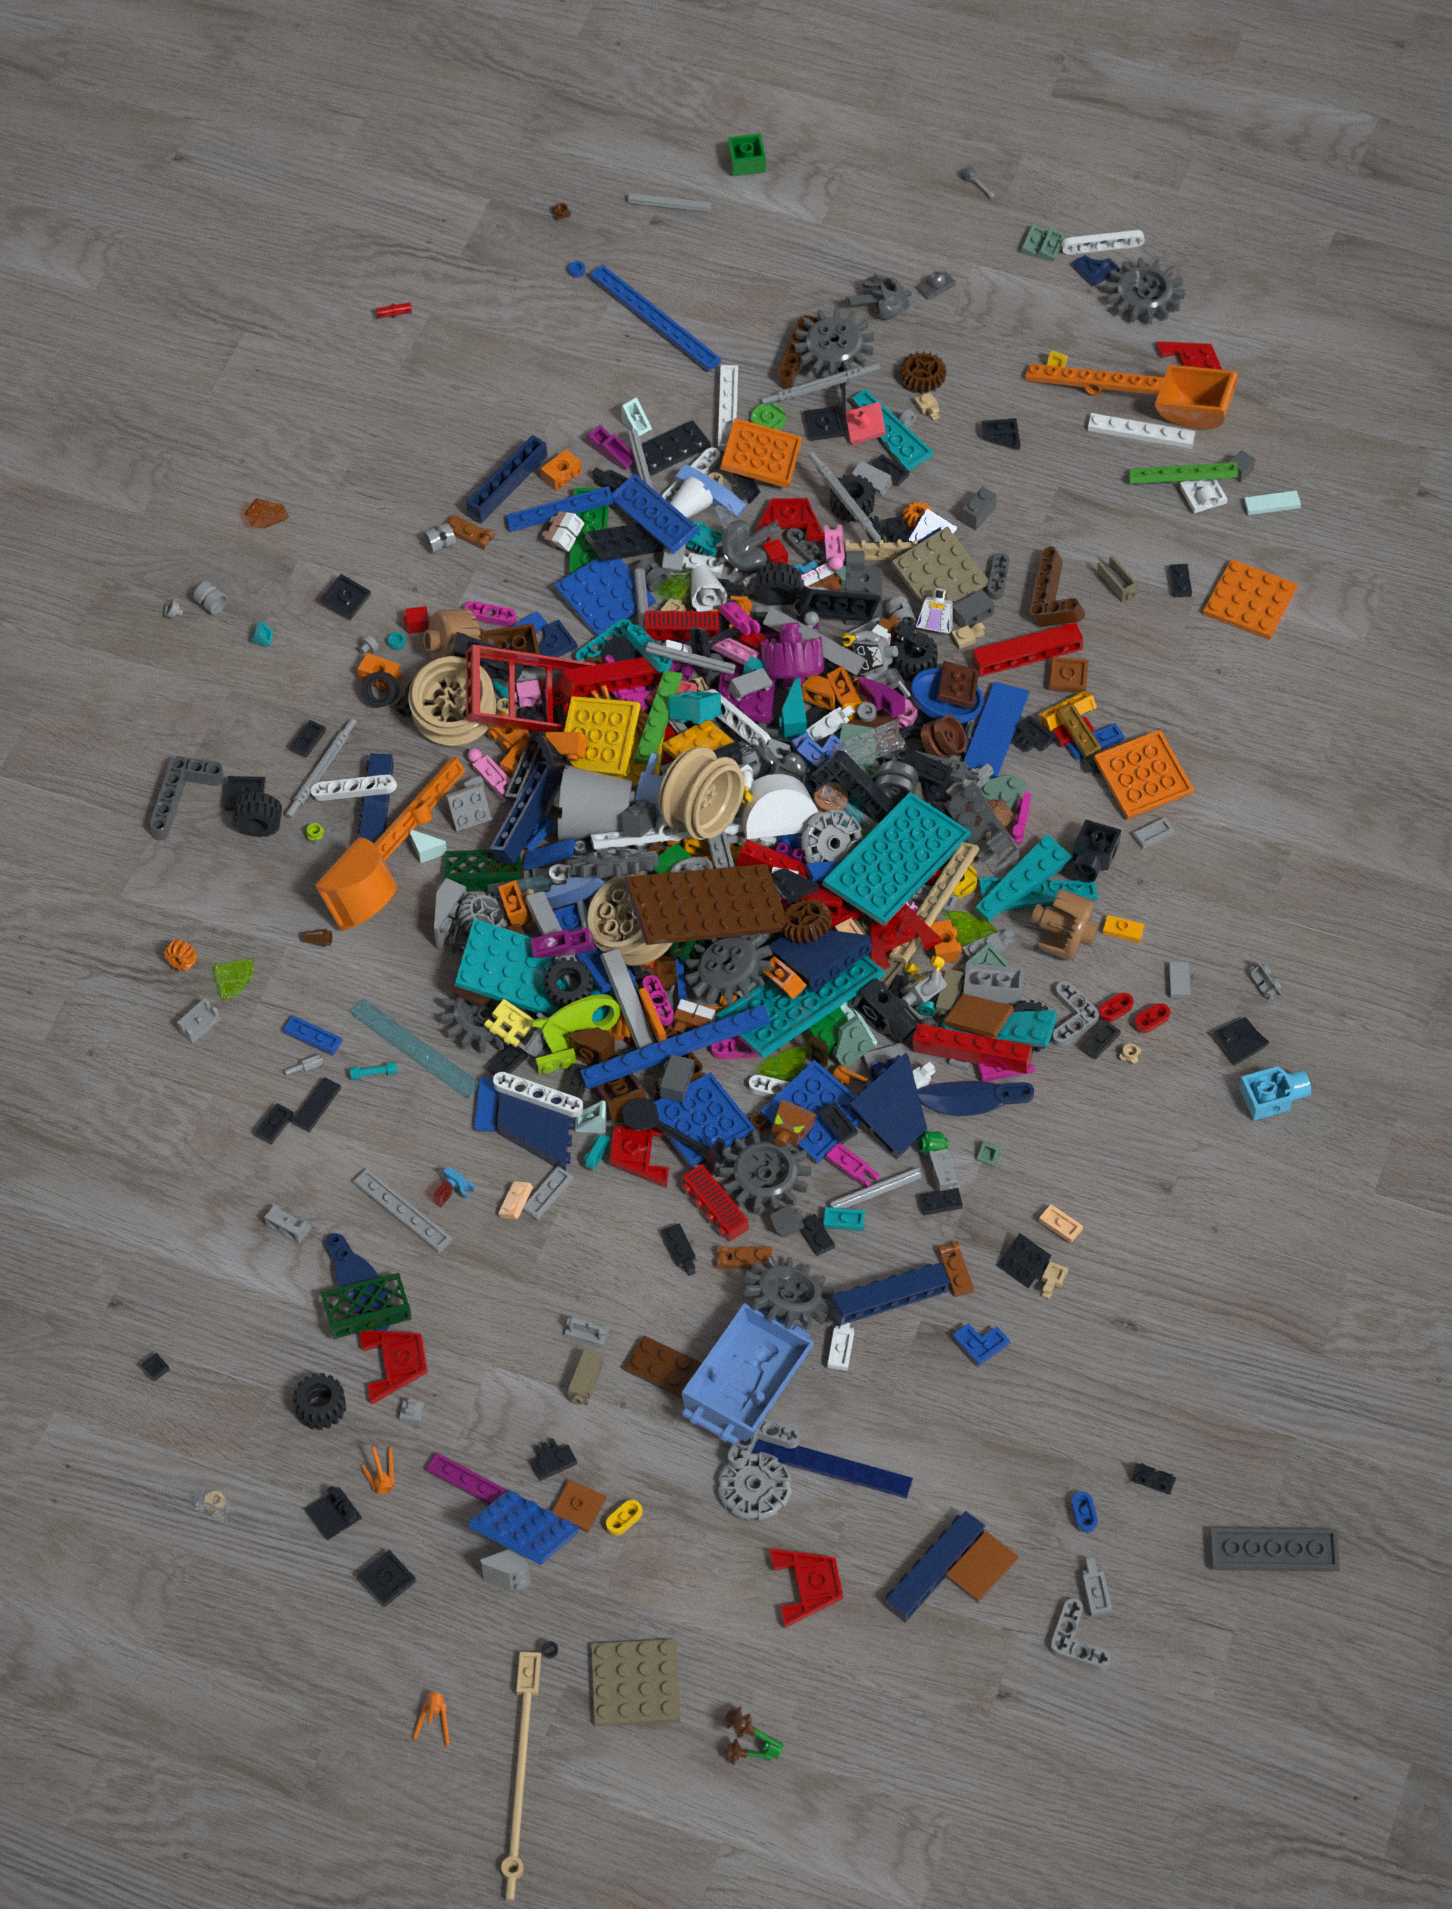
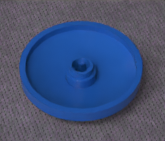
[910,668,984,723]

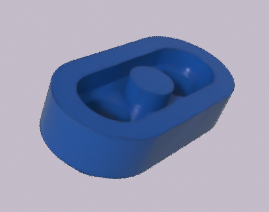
[1071,1491,1098,1533]

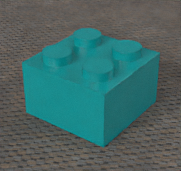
[669,690,721,724]

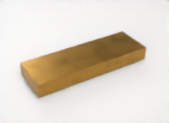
[1056,703,1102,758]

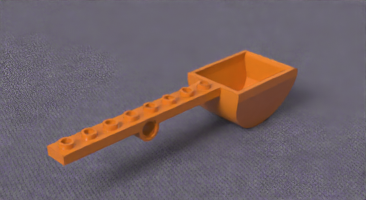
[1025,364,1238,430]
[315,757,465,931]

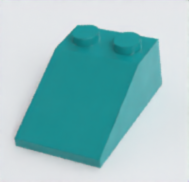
[779,678,807,738]

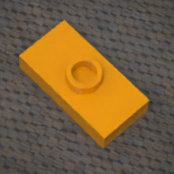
[1103,915,1145,943]

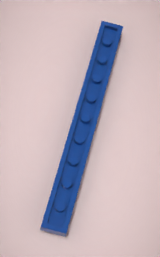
[590,264,721,372]
[580,1004,771,1089]

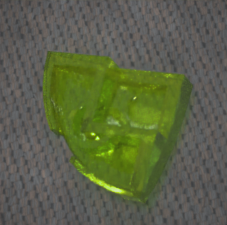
[656,571,692,600]
[947,911,998,946]
[213,958,254,1001]
[760,1047,807,1082]

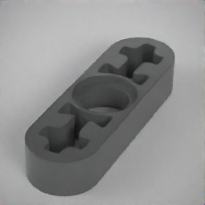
[787,528,826,568]
[988,553,1010,600]

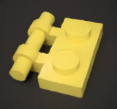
[484,999,534,1047]

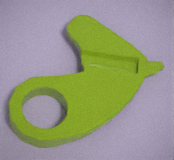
[532,994,620,1054]

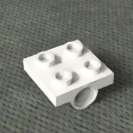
[1180,479,1227,513]

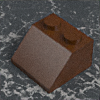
[569,1027,615,1066]

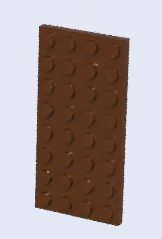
[624,864,786,945]

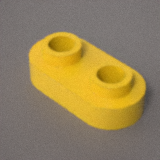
[606,1500,642,1536]

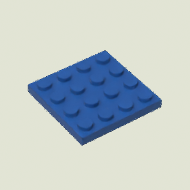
[554,557,656,637]
[760,1060,861,1164]
[653,1072,756,1167]
[469,1490,579,1565]

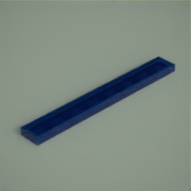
[751,1439,913,1499]

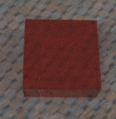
[433,1180,453,1208]

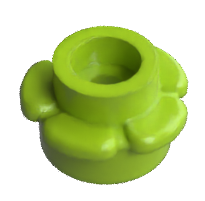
[305,823,324,841]

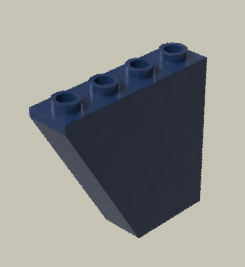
[769,930,873,993]
[847,1052,927,1159]
[497,1091,575,1171]

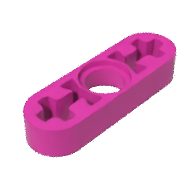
[465,601,516,627]
[642,975,674,1026]
[711,1038,760,1059]

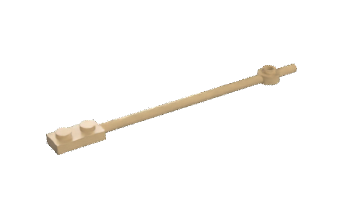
[501,1652,542,1902]

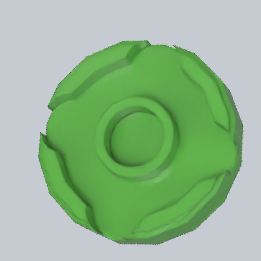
[751,403,786,430]

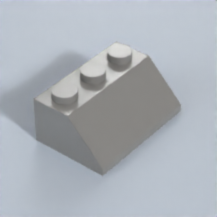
[964,963,1024,1008]

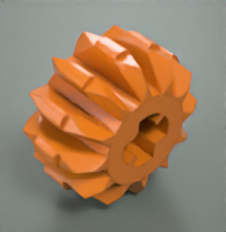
[903,500,932,528]
[164,939,197,971]

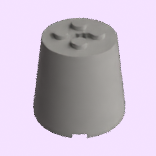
[558,766,636,841]

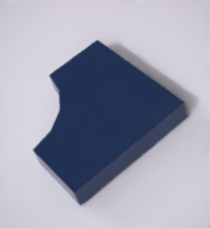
[1071,255,1120,287]
[538,620,578,658]

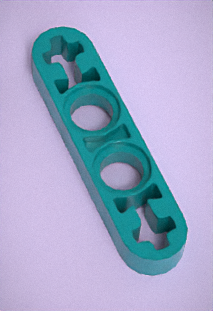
[575,619,632,662]
[626,625,672,673]

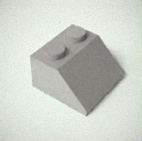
[480,1549,531,1591]

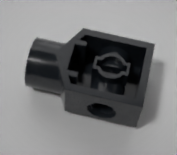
[1072,819,1122,883]
[852,978,917,1044]

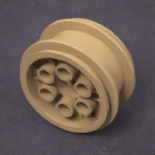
[408,656,496,746]
[658,747,744,840]
[588,873,673,966]

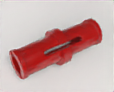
[376,302,412,319]

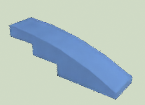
[676,464,746,518]
[544,876,606,907]

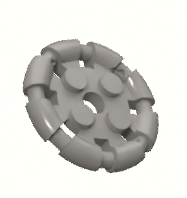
[801,809,864,863]
[718,1451,792,1521]

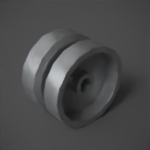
[876,761,919,806]

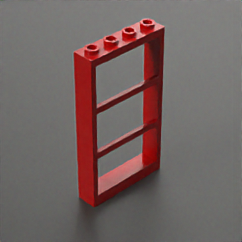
[466,645,596,732]

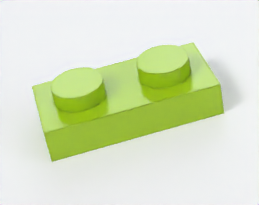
[536,1048,576,1075]

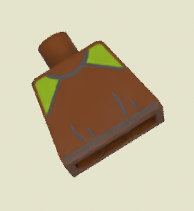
[772,1099,816,1147]

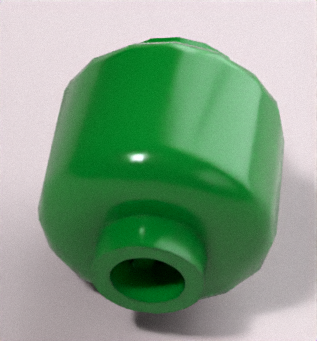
[918,1131,948,1157]

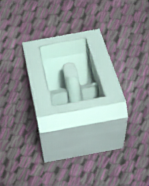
[621,397,652,436]
[410,830,447,863]
[575,1101,607,1133]

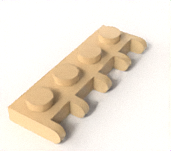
[845,539,918,561]

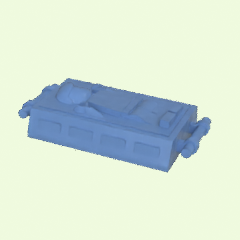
[682,1303,815,1446]

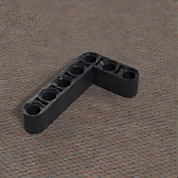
[805,750,896,823]

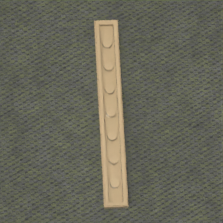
[889,842,979,963]

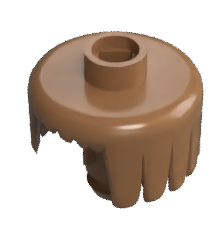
[423,609,486,661]
[1030,889,1099,960]

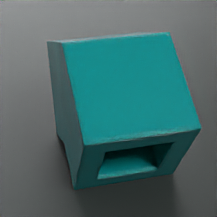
[743,656,763,675]

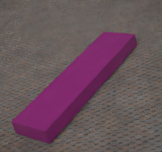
[426,1452,507,1505]

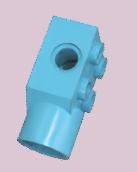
[1239,1066,1311,1121]

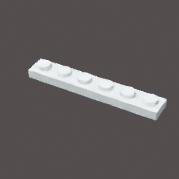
[718,365,738,451]
[1088,413,1195,449]

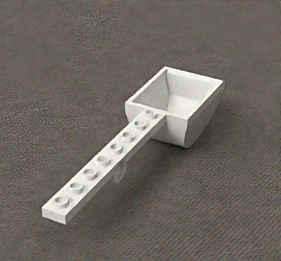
[590,774,819,850]

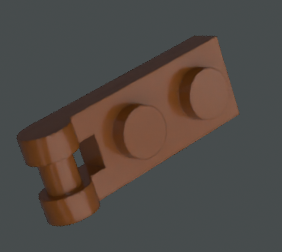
[446,515,495,549]
[938,1241,974,1297]
[716,1246,772,1269]

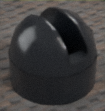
[541,1641,559,1659]

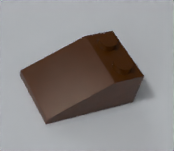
[480,623,540,668]
[594,1073,647,1122]

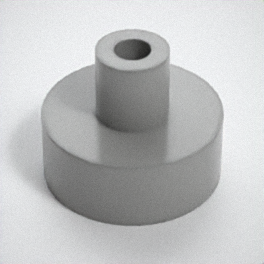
[898,409,917,427]
[164,599,183,619]
[359,635,379,654]
[857,702,876,722]

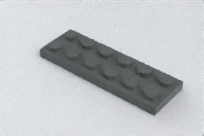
[1210,1528,1340,1572]

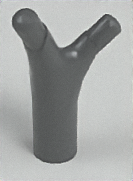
[664,985,676,1012]

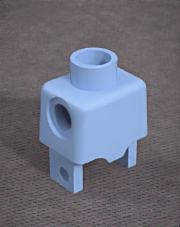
[635,753,666,820]

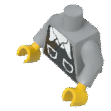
[842,630,898,689]
[901,956,947,1008]

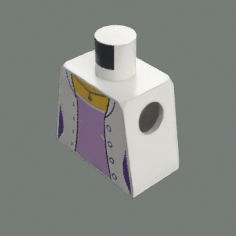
[916,588,953,634]

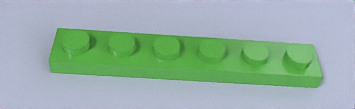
[1130,462,1238,484]
[634,671,683,765]

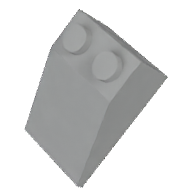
[434,878,467,950]

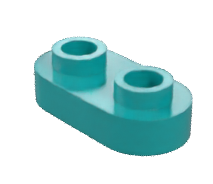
[584,1134,610,1171]

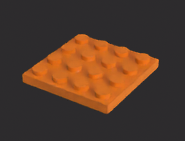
[720,418,802,488]
[1203,559,1298,640]
[1093,729,1194,820]

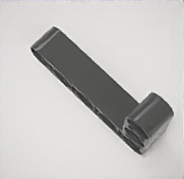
[150,756,224,841]

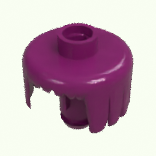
[760,622,824,687]

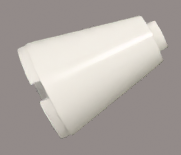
[670,477,713,518]
[691,565,727,611]

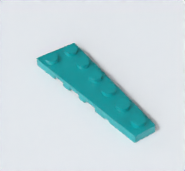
[852,389,934,472]
[975,834,1073,923]
[979,877,1098,911]
[940,1010,1058,1048]

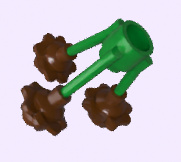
[724,1706,784,1765]

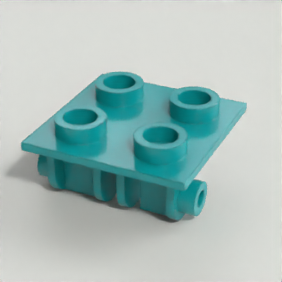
[686,520,723,557]

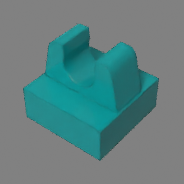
[251,621,274,647]

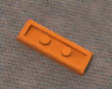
[639,987,666,1042]

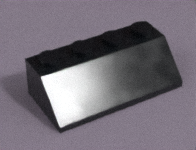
[799,586,881,621]

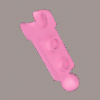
[824,525,845,571]
[467,748,512,802]

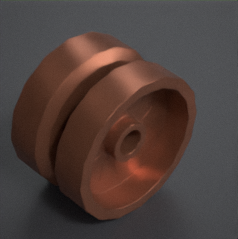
[921,714,967,758]

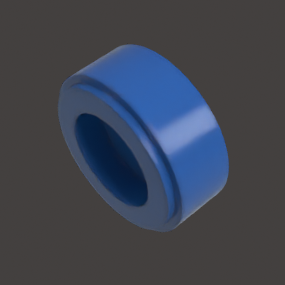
[568,261,585,278]

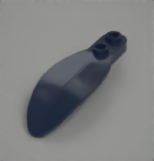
[918,1081,1034,1116]
[325,1233,390,1331]

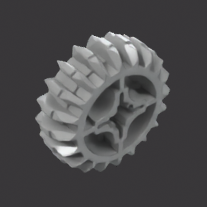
[458,891,509,932]

